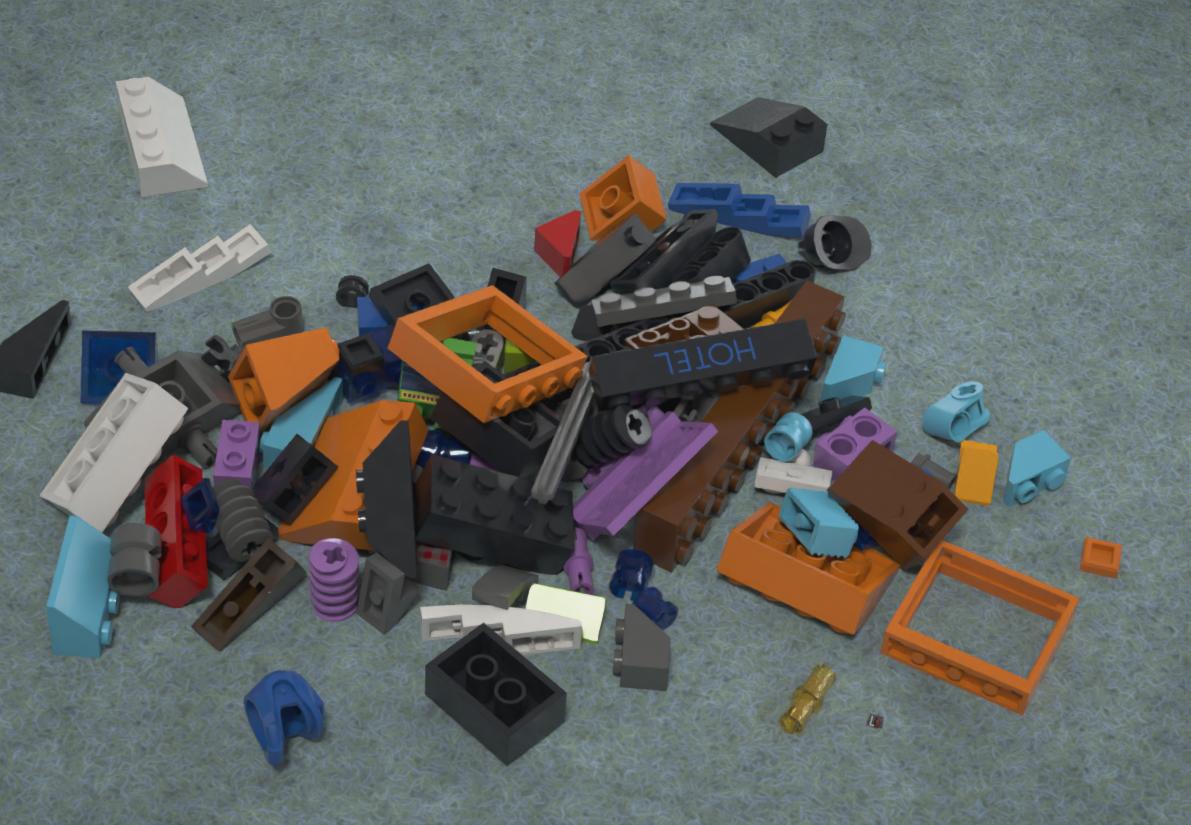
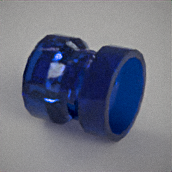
[609,549,654,602]

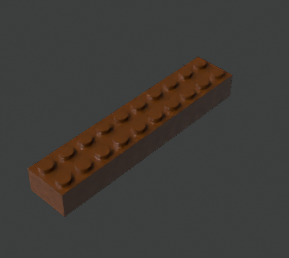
[632,281,846,573]

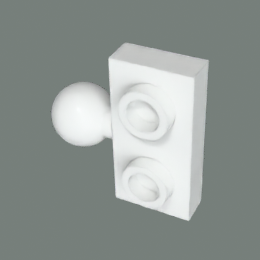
[754,448,832,494]

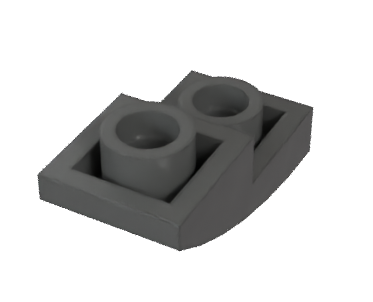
[472,565,539,610]

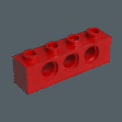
[144,454,208,608]

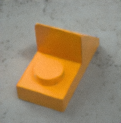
[954,440,999,506]

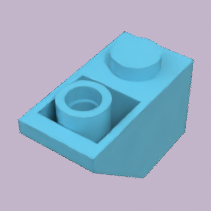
[1003,430,1071,507]

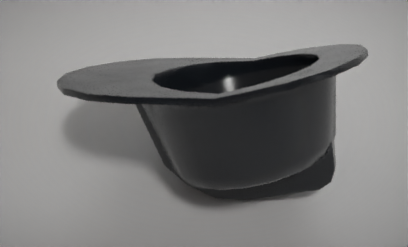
[798,215,872,270]

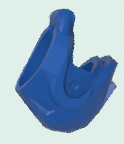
[243,670,324,766]

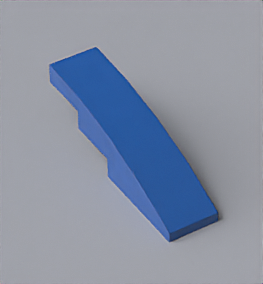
[668,183,811,237]

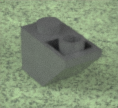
[613,603,671,691]

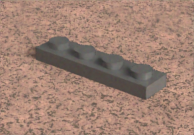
[591,276,737,327]

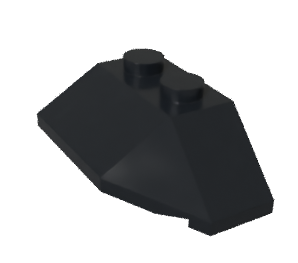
[610,209,718,294]
[356,419,418,578]

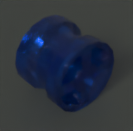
[632,587,678,630]

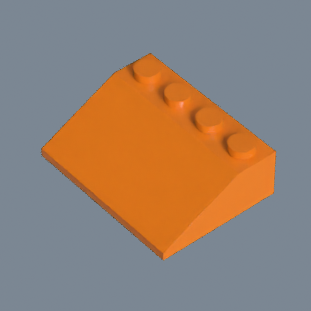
[277,400,429,551]
[717,502,901,635]

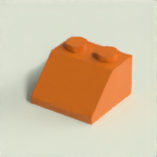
[579,155,667,241]

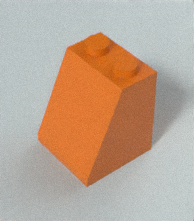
[228,327,339,439]

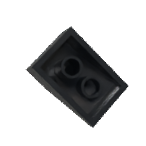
[710,97,828,178]

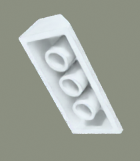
[116,77,208,197]
[40,373,188,533]

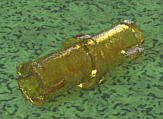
[779,664,836,734]

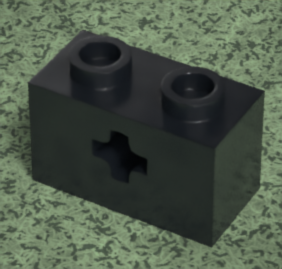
[252,434,339,526]

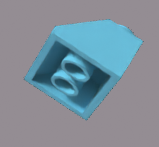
[46,516,120,658]

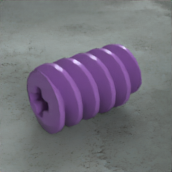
[309,538,359,622]

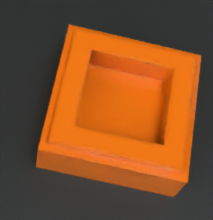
[1079,537,1122,579]

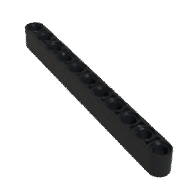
[504,260,816,408]

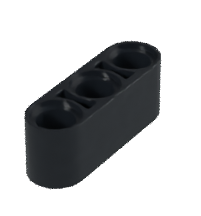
[672,226,751,284]

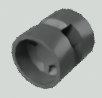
[107,523,162,597]

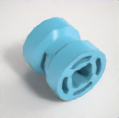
[764,412,813,462]

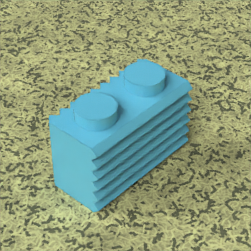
[778,488,858,559]

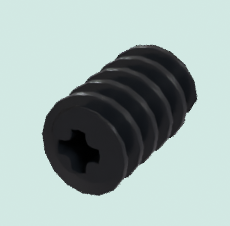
[573,404,652,468]

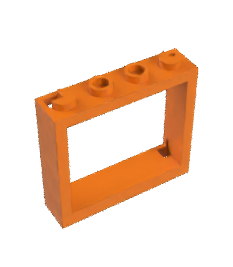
[388,285,588,423]
[880,540,1080,716]

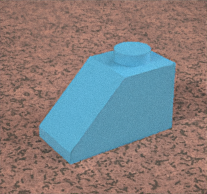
[821,335,887,401]

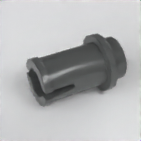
[911,453,957,489]

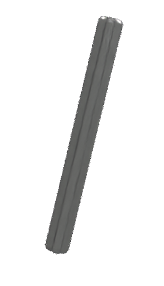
[531,358,595,505]

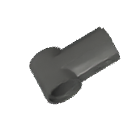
[231,296,304,349]

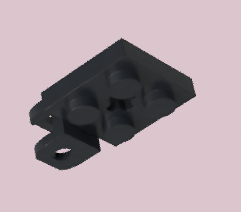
[368,263,470,343]

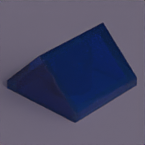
[80,330,158,404]

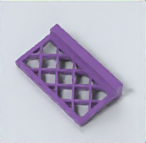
[573,412,718,541]

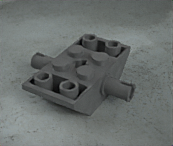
[84,347,241,469]

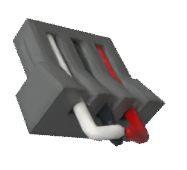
[866,713,884,729]

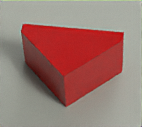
[534,210,581,277]

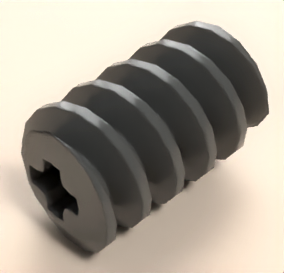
[206,479,275,562]

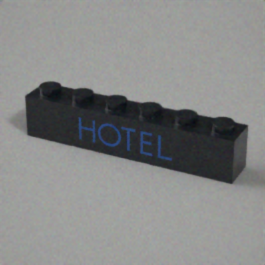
[589,318,817,412]

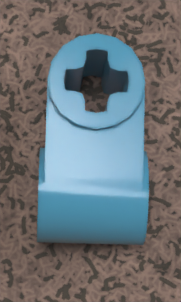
[923,381,990,442]

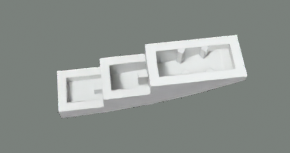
[128,224,272,312]
[420,604,582,655]

